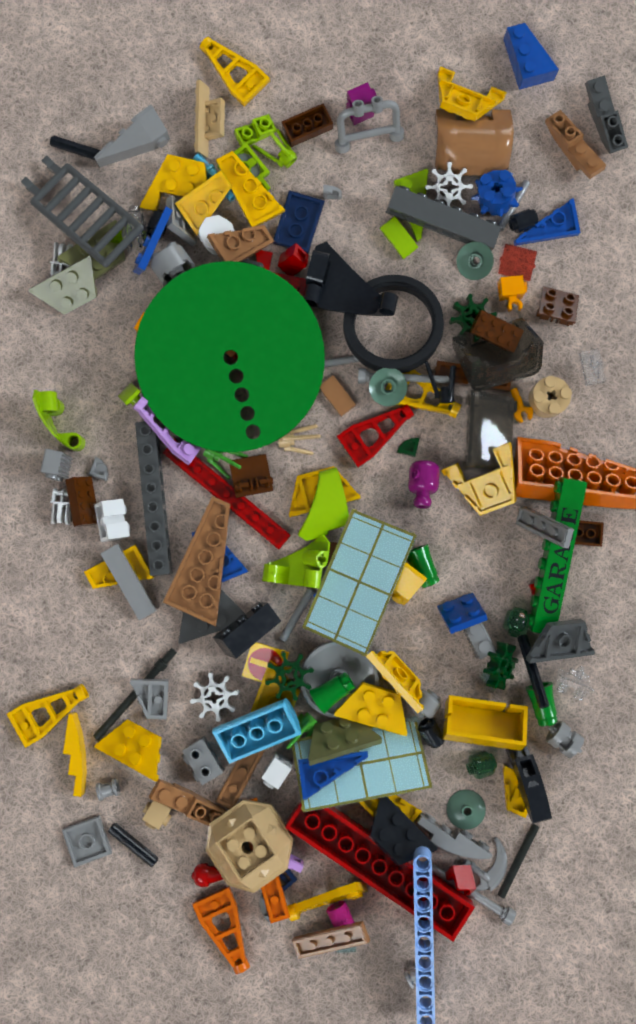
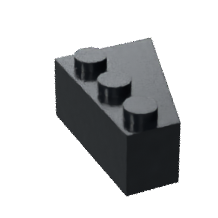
[212,602,281,659]

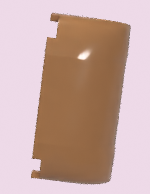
[435,109,514,176]

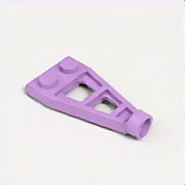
[133,396,201,465]

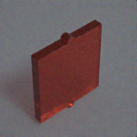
[498,244,537,281]

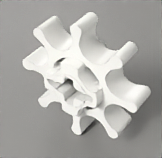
[425,162,473,207]
[190,672,239,722]

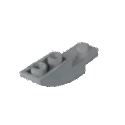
[416,813,493,859]

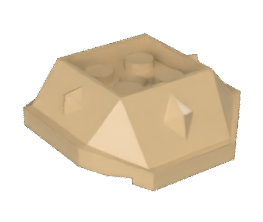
[206,799,294,893]

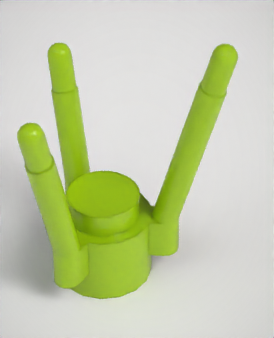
[252,129,297,168]

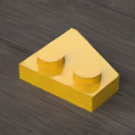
[503,765,528,818]

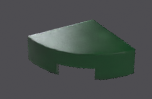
[397,438,420,457]

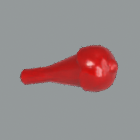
[191,863,223,887]

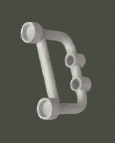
[335,96,404,153]

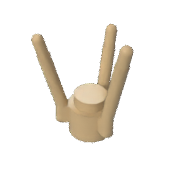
[278,424,321,455]

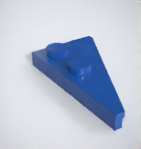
[514,198,581,246]
[132,206,173,275]
[298,751,368,800]

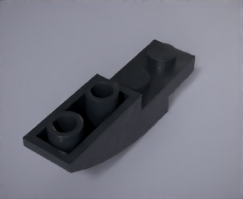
[506,745,552,824]

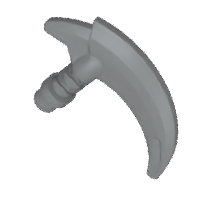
[462,837,507,891]

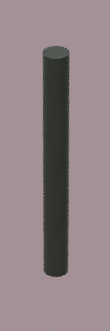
[497,824,540,899]

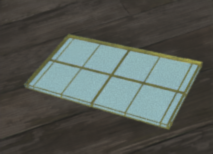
[302,509,417,656]
[292,717,432,813]

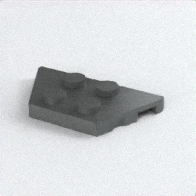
[179,590,245,644]
[526,619,595,663]

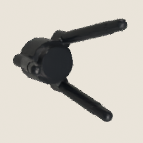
[425,361,456,404]

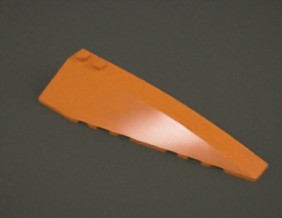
[514,437,636,509]

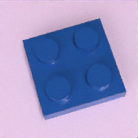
[437,592,488,634]

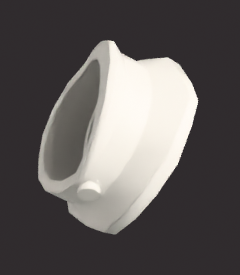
[198,215,234,255]

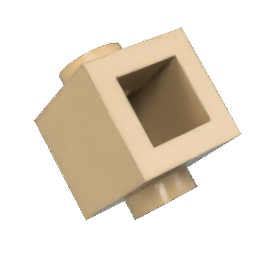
[142,801,172,830]

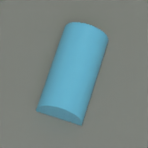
[212,698,301,764]

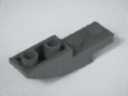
[585,75,628,154]

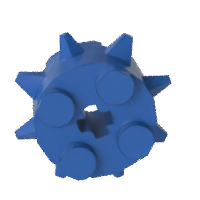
[471,170,523,217]

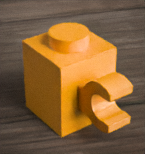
[497,275,527,312]

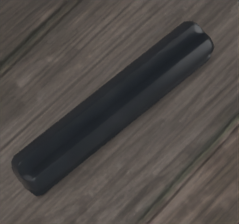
[50,136,100,160]
[108,823,159,867]

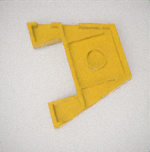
[437,66,507,121]
[140,154,207,211]
[441,442,517,516]

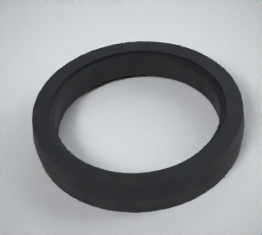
[343,275,444,373]

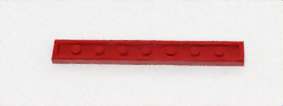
[163,438,291,550]

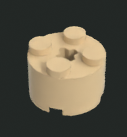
[529,376,572,418]

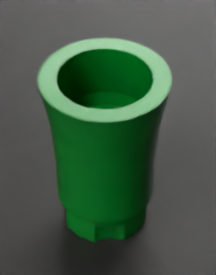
[407,544,440,588]
[309,672,355,714]
[525,682,558,727]

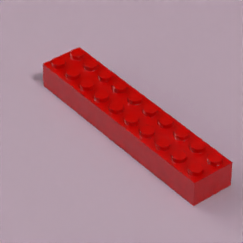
[285,799,475,942]

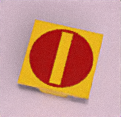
[242,642,289,682]

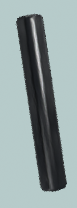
[517,634,549,709]

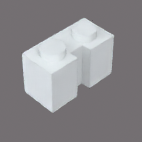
[94,499,130,542]
[261,752,293,789]

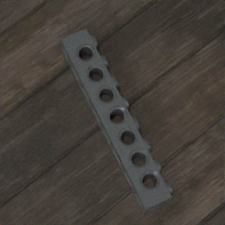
[135,421,173,576]

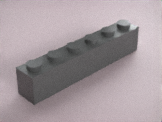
[385,186,502,251]

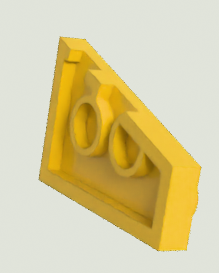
[84,544,154,589]

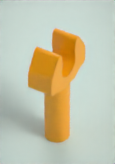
[510,388,533,423]

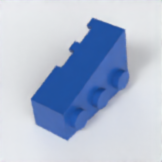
[503,23,559,90]

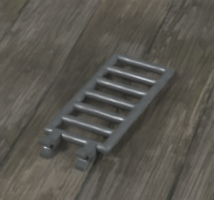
[21,155,144,267]

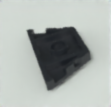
[369,797,438,866]

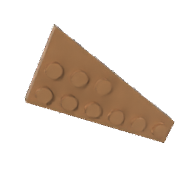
[163,496,231,627]

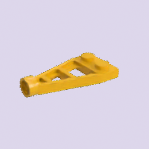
[200,37,270,106]
[385,370,462,418]
[7,684,89,748]
[287,882,368,922]

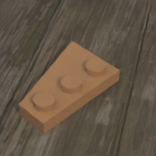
[207,225,274,262]

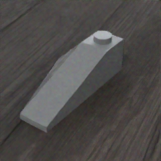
[94,105,170,167]

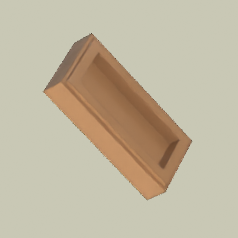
[320,375,356,417]

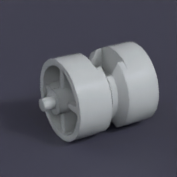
[546,721,584,758]

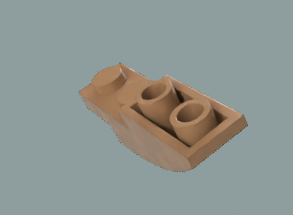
[545,110,606,179]
[149,779,227,826]

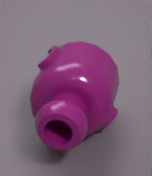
[408,460,440,509]

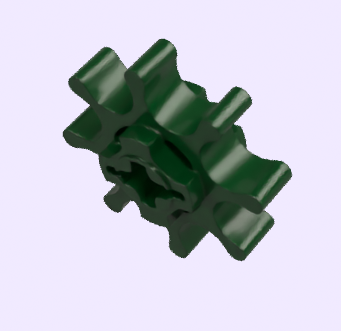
[449,294,497,342]
[483,641,518,690]
[265,651,314,701]

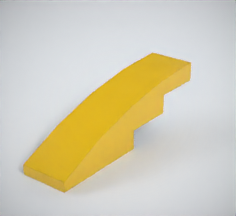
[63,712,87,797]

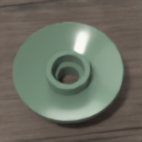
[456,242,494,280]
[369,368,407,406]
[447,790,486,830]

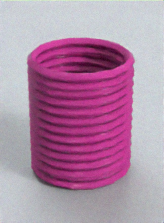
[326,901,355,927]

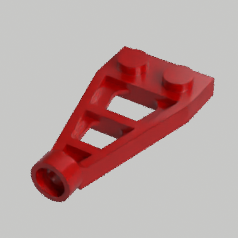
[337,404,414,468]

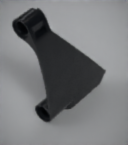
[303,241,399,316]

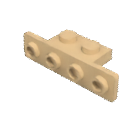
[194,80,225,158]

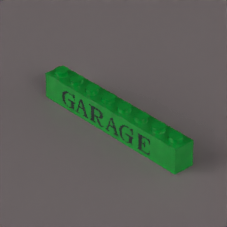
[527,477,587,633]

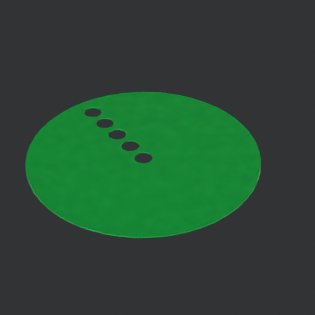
[134,261,325,452]

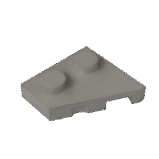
[166,195,197,246]
[130,678,169,720]

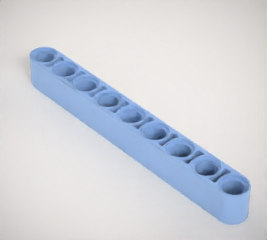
[413,846,435,1024]

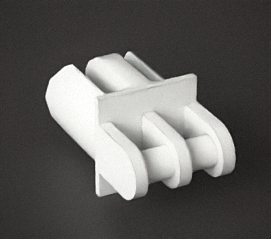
[50,242,73,276]
[50,488,71,525]

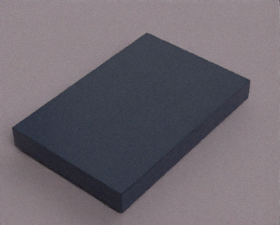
[273,190,325,254]

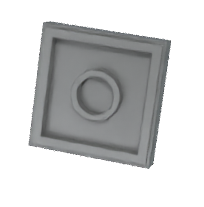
[62,815,113,868]

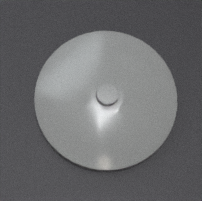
[301,641,379,718]

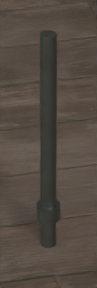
[93,648,177,740]

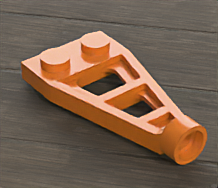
[192,886,250,974]

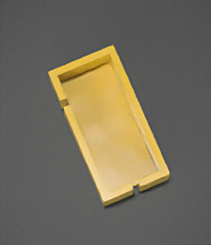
[443,695,528,751]

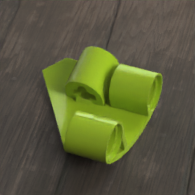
[32,390,86,452]
[298,467,349,541]
[262,534,330,589]

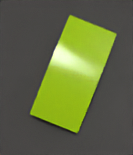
[234,114,277,147]
[379,216,418,259]
[118,383,141,406]

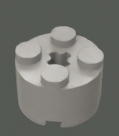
[150,242,195,286]

